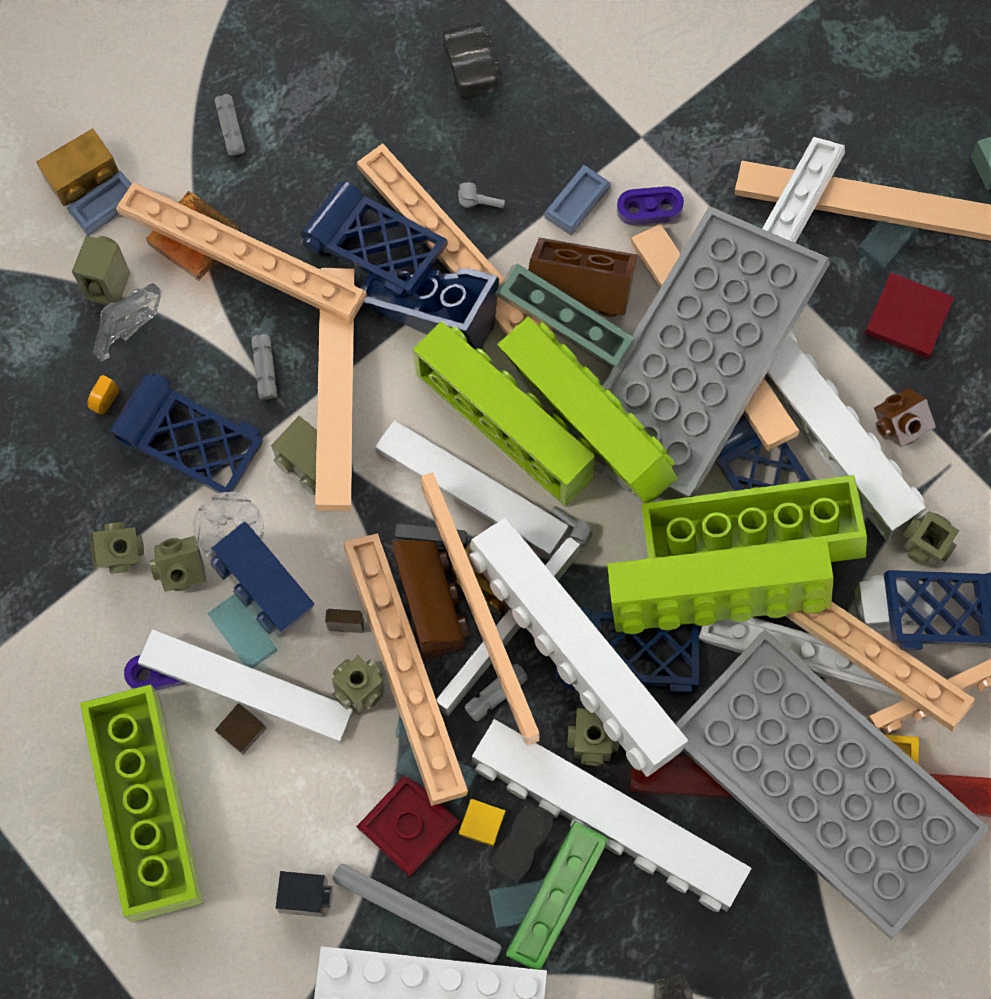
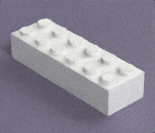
[314,946,547,999]

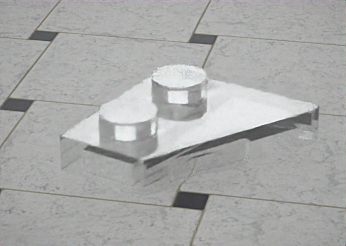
[93,283,162,362]

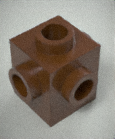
[874,388,936,447]

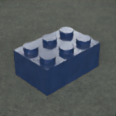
[210,521,315,637]

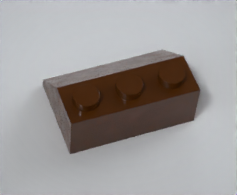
[528,237,638,317]
[392,540,469,661]

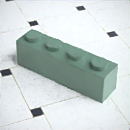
[494,263,634,367]

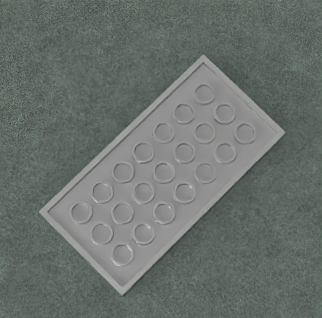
[573,206,830,498]
[675,629,990,940]

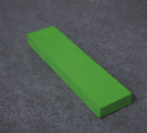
[506,821,609,970]

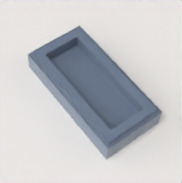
[544,165,611,235]
[67,170,131,236]

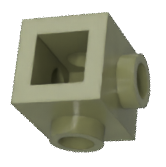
[901,511,960,567]
[89,522,144,574]
[149,535,206,592]
[332,655,385,715]
[567,708,619,766]

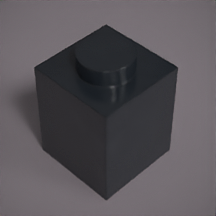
[275,871,333,917]

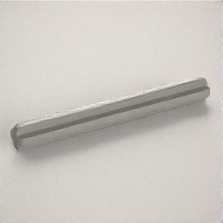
[333,864,501,963]

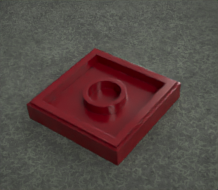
[865,272,954,359]
[356,773,460,878]

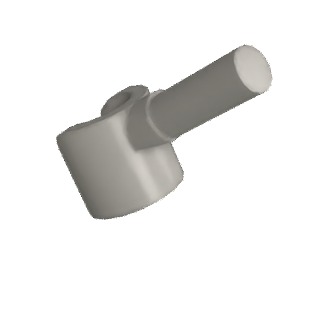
[458,182,505,208]
[551,506,592,547]

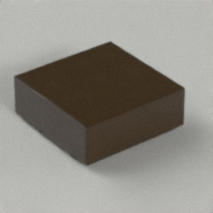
[325,608,365,633]
[215,704,267,755]

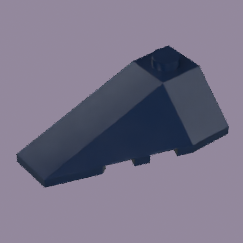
[360,268,499,350]

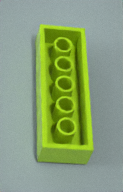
[497,316,678,503]
[413,321,595,507]
[641,475,867,562]
[607,538,833,634]
[80,684,204,922]

